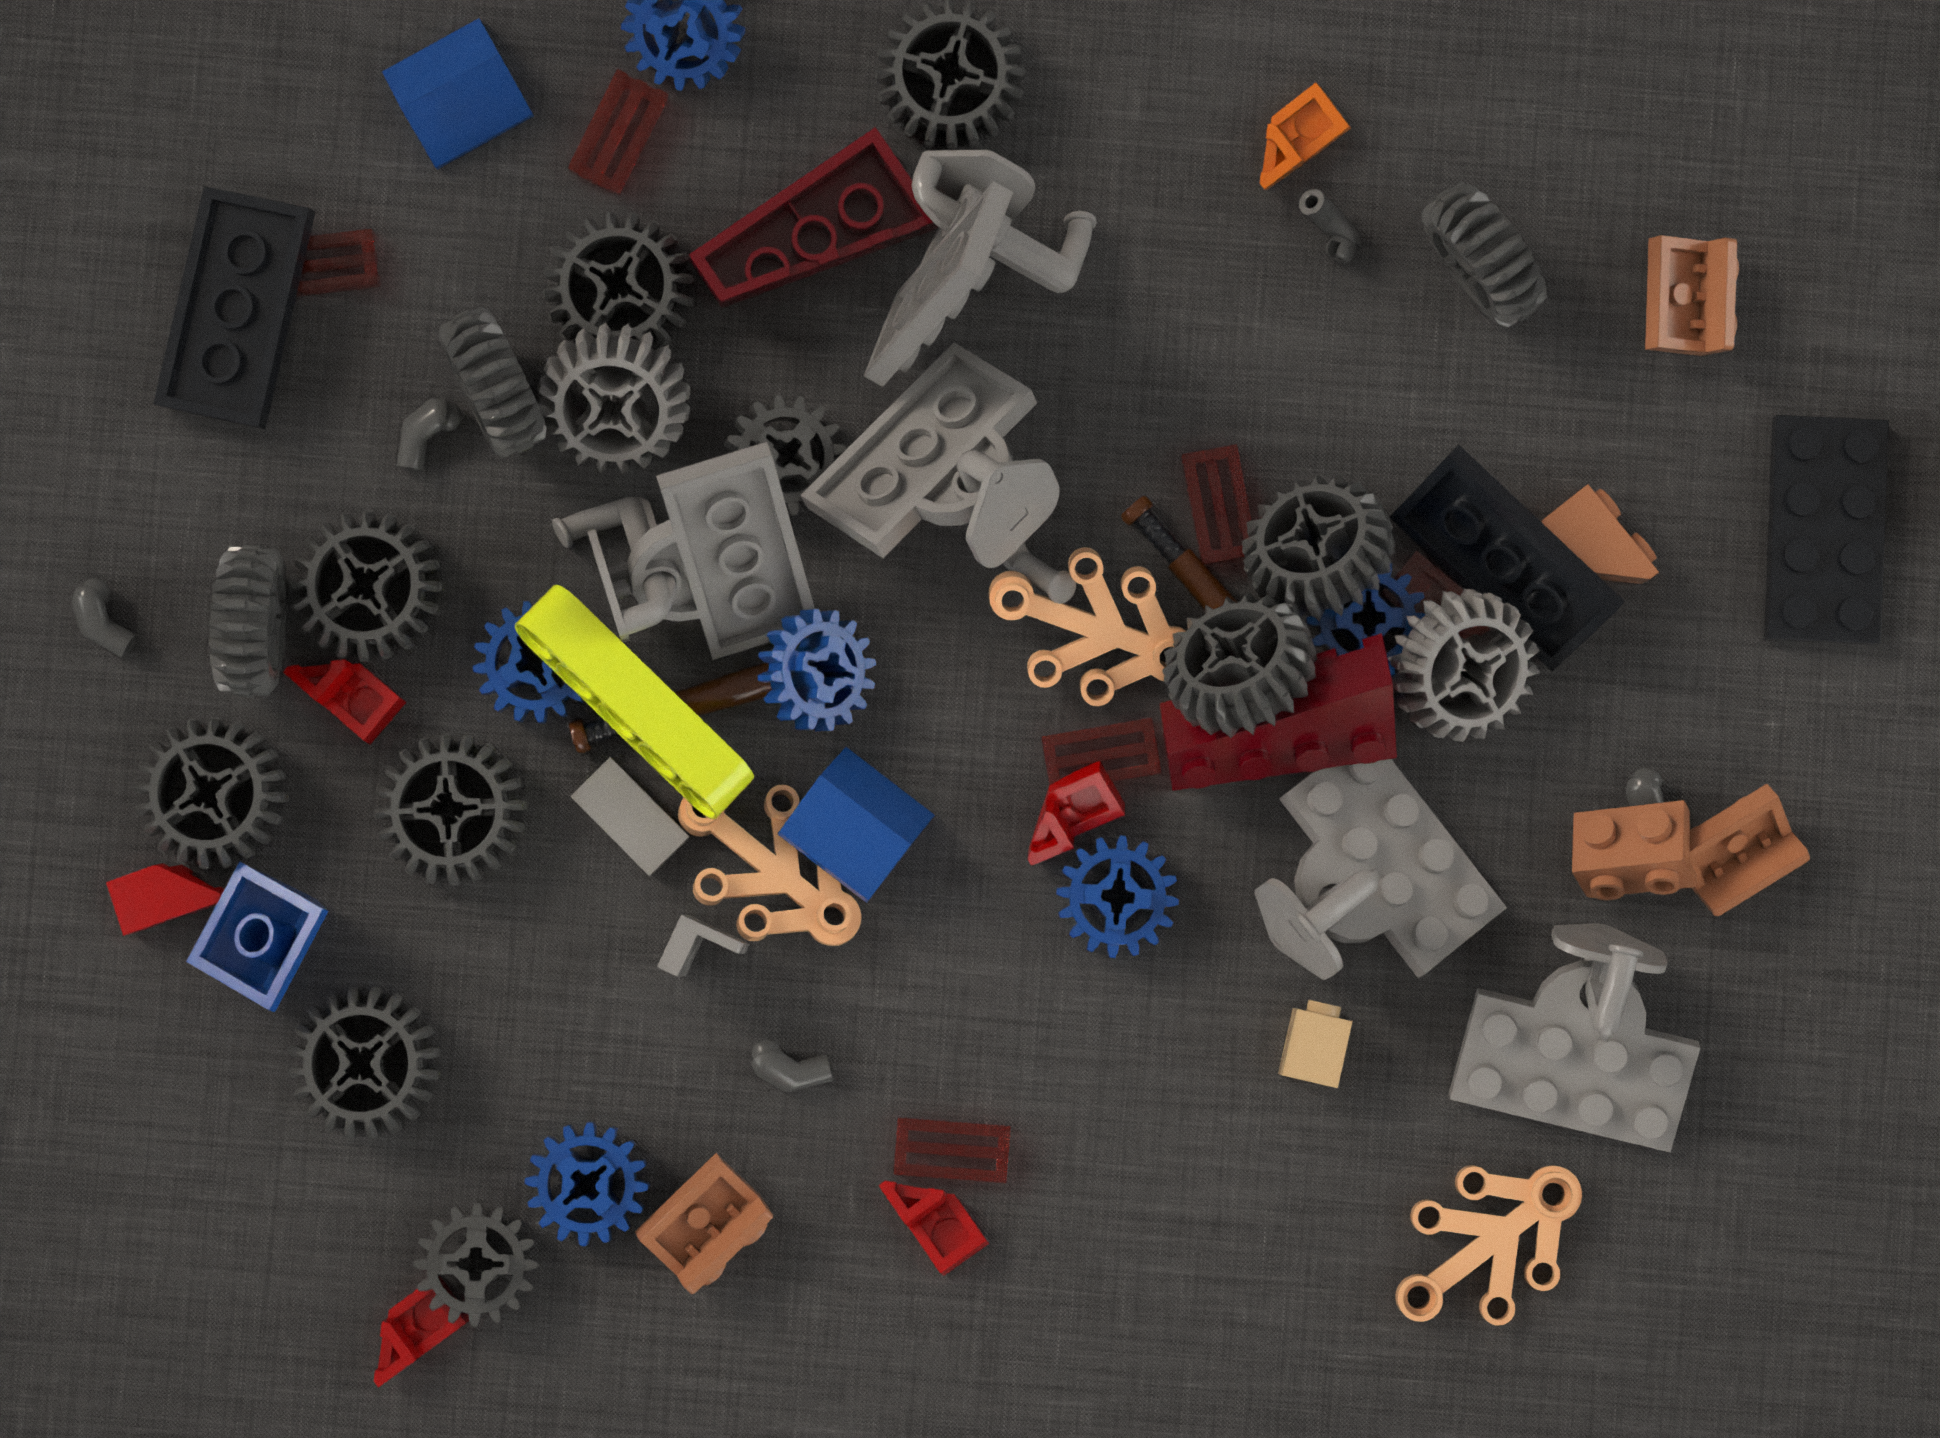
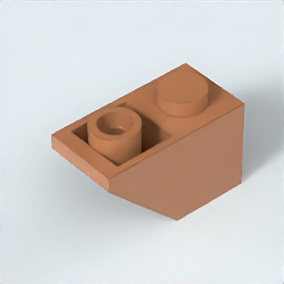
[1541,484,1659,584]

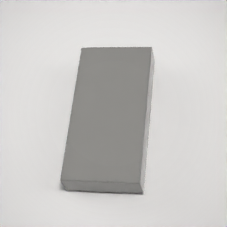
[570,757,690,877]

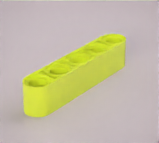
[515,584,754,819]

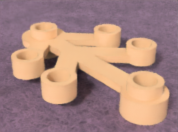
[988,547,1186,706]
[678,784,861,946]
[1395,1165,1582,1326]

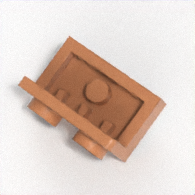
[1645,235,1739,356]
[1689,784,1810,916]
[1572,800,1697,900]
[635,1153,773,1294]

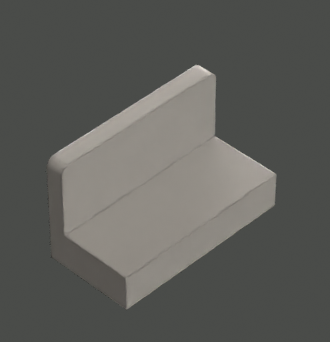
[657,915,750,977]

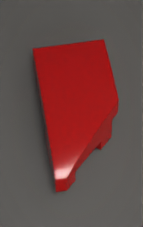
[283,659,406,745]
[1027,760,1125,866]
[106,863,224,936]
[878,1181,990,1276]
[373,1276,469,1388]

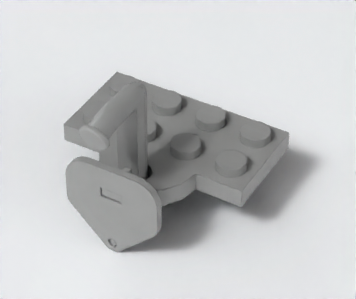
[864,150,1097,387]
[801,343,1076,604]
[552,442,815,660]
[1255,759,1507,980]
[1449,923,1700,1153]

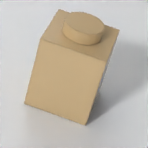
[1278,1000,1353,1088]

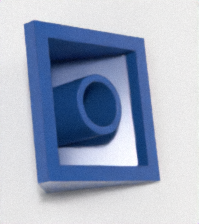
[382,18,534,170]
[778,747,935,903]
[186,861,328,1012]

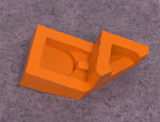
[1259,82,1351,190]

